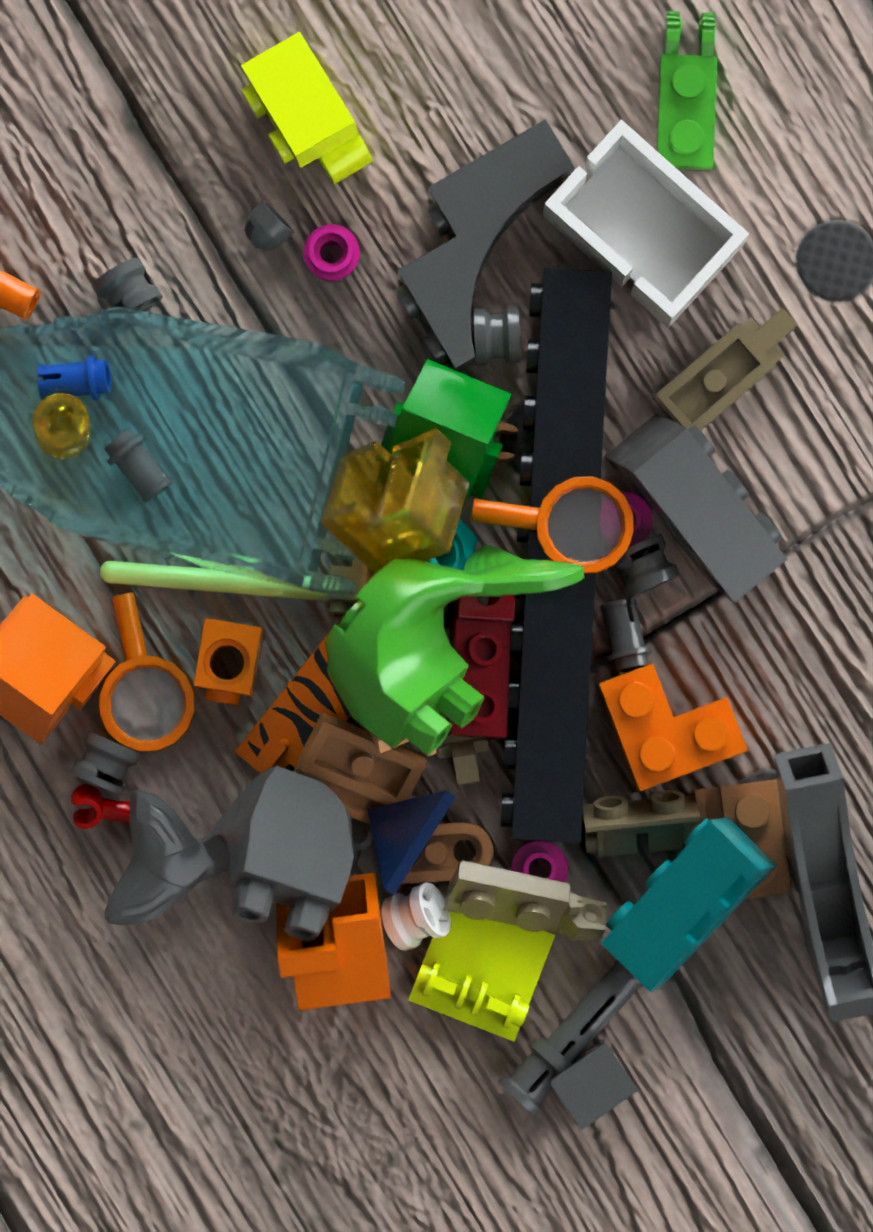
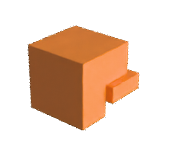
[0,593,116,745]
[276,873,391,1010]

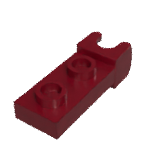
[446,595,515,739]

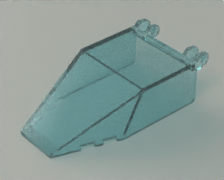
[0,307,406,595]

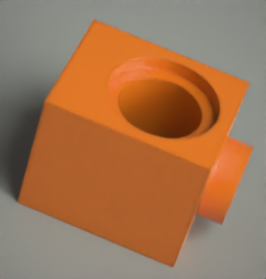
[193,618,265,706]

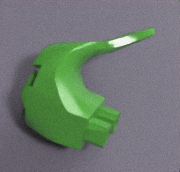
[326,545,584,756]

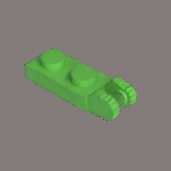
[656,11,718,171]

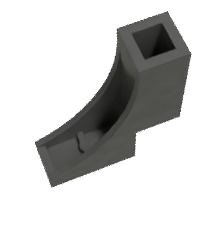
[394,119,575,373]
[774,743,873,1023]

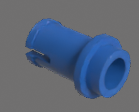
[37,355,111,401]

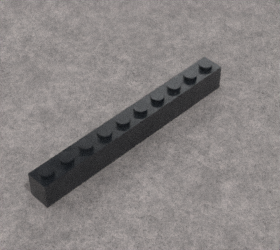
[500,268,612,843]

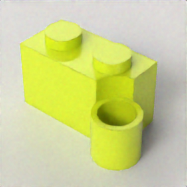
[240,31,373,185]

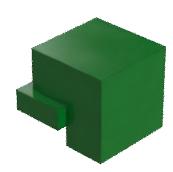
[377,359,511,512]

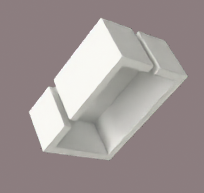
[543,120,749,328]

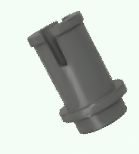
[104,428,174,504]
[600,598,652,673]

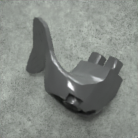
[105,766,354,942]

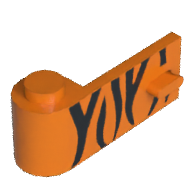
[235,620,351,774]

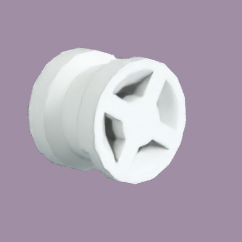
[381,882,451,951]

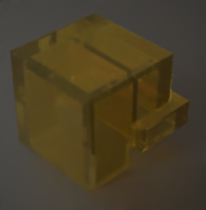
[321,428,469,574]

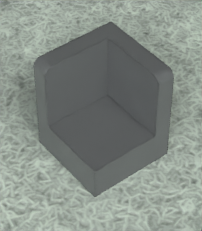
[551,1039,639,1130]

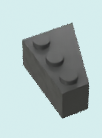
[605,413,787,603]

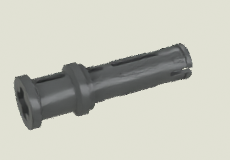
[498,960,643,1117]

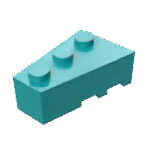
[601,817,777,992]

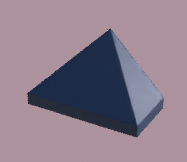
[367,790,456,895]

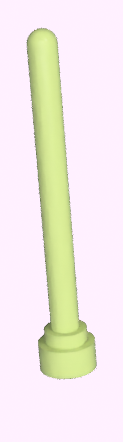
[99,561,329,601]

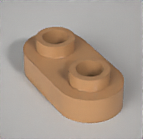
[402,823,493,884]

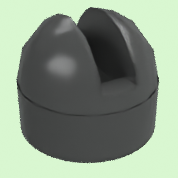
[244,200,294,250]

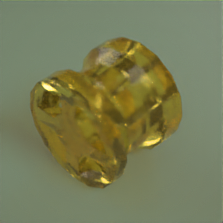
[32,393,91,459]

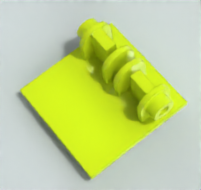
[408,911,555,1042]

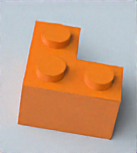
[596,663,748,792]

